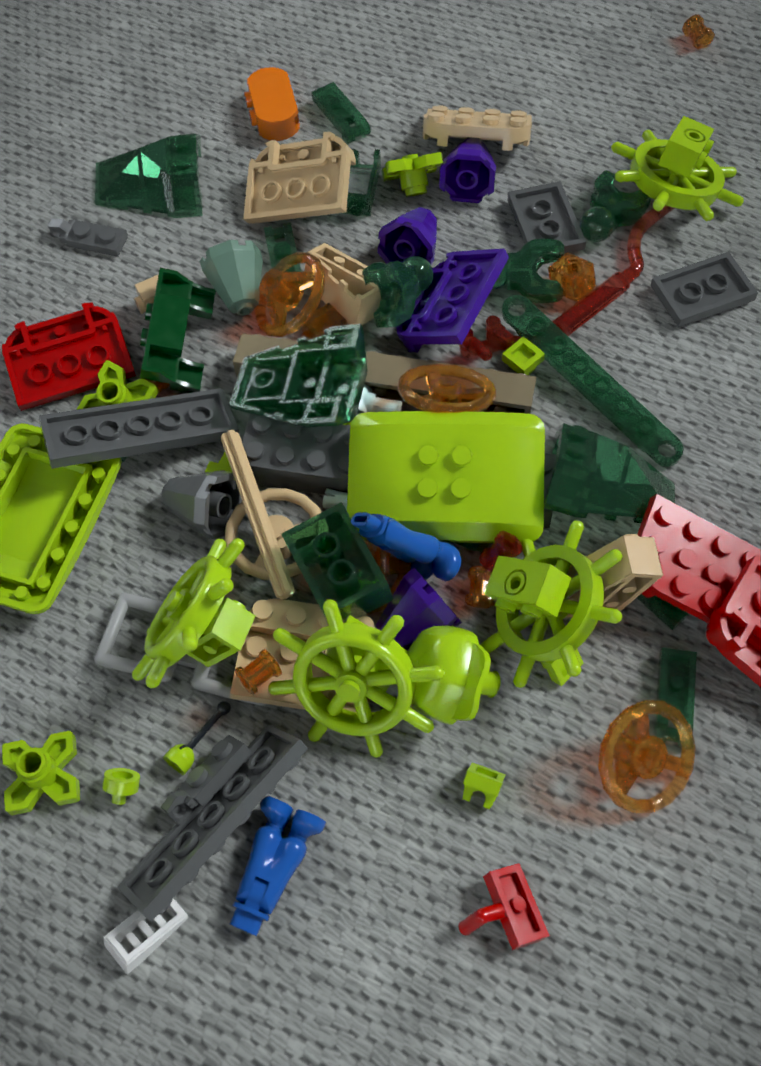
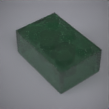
[281,502,393,623]

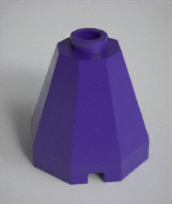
[439,137,496,203]
[377,207,437,276]
[375,568,462,650]

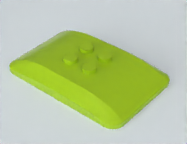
[346,411,545,544]
[0,423,122,614]

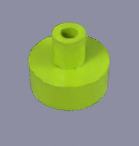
[102,768,140,805]

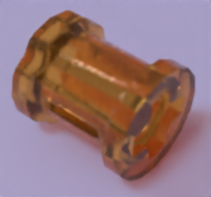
[682,14,715,50]
[465,566,495,608]
[235,649,282,695]

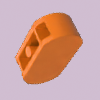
[244,67,300,141]

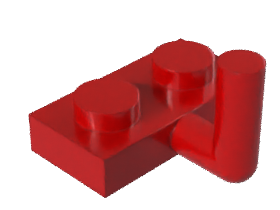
[458,863,550,950]

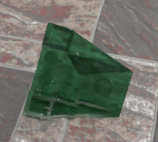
[95,134,203,218]
[229,323,368,428]
[544,423,675,523]

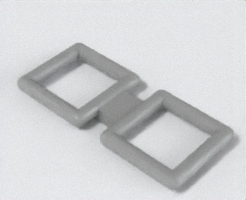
[94,592,268,707]

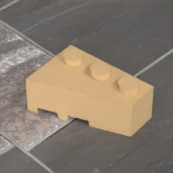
[302,243,394,330]
[566,534,663,617]

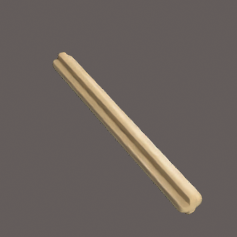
[221,430,295,600]

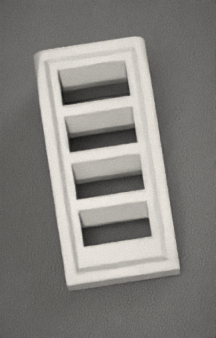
[103,898,188,975]

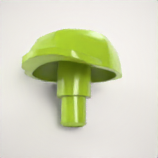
[408,626,501,725]

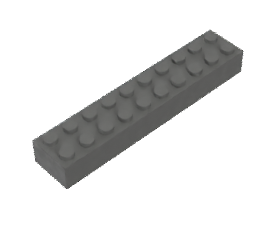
[242,411,561,528]

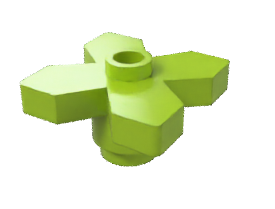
[381,152,443,197]
[77,360,159,410]
[2,731,80,815]

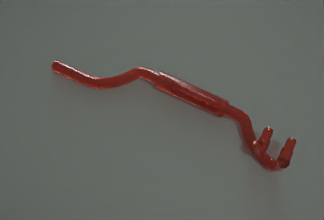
[459,205,675,361]

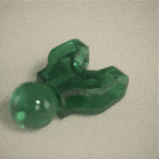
[579,170,652,243]
[492,239,565,303]
[362,256,433,328]

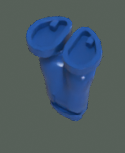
[351,512,461,582]
[229,796,326,936]

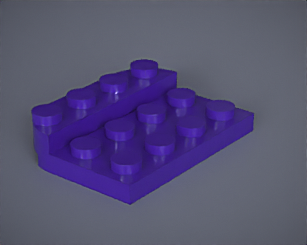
[394,248,509,353]

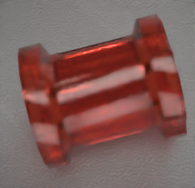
[479,531,522,573]

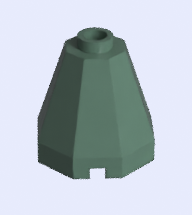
[200,240,263,316]

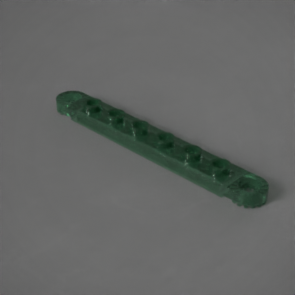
[502,295,684,467]

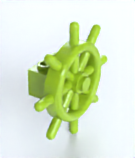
[611,116,744,221]
[481,520,622,688]
[132,538,256,688]
[268,599,444,758]

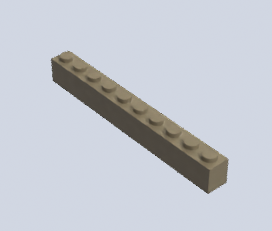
[233,333,536,414]

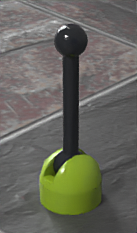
[163,701,231,775]

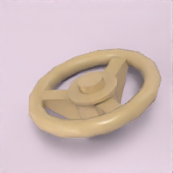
[224,488,327,580]

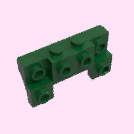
[140,267,216,393]

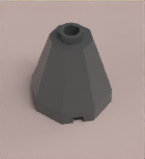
[162,470,242,540]

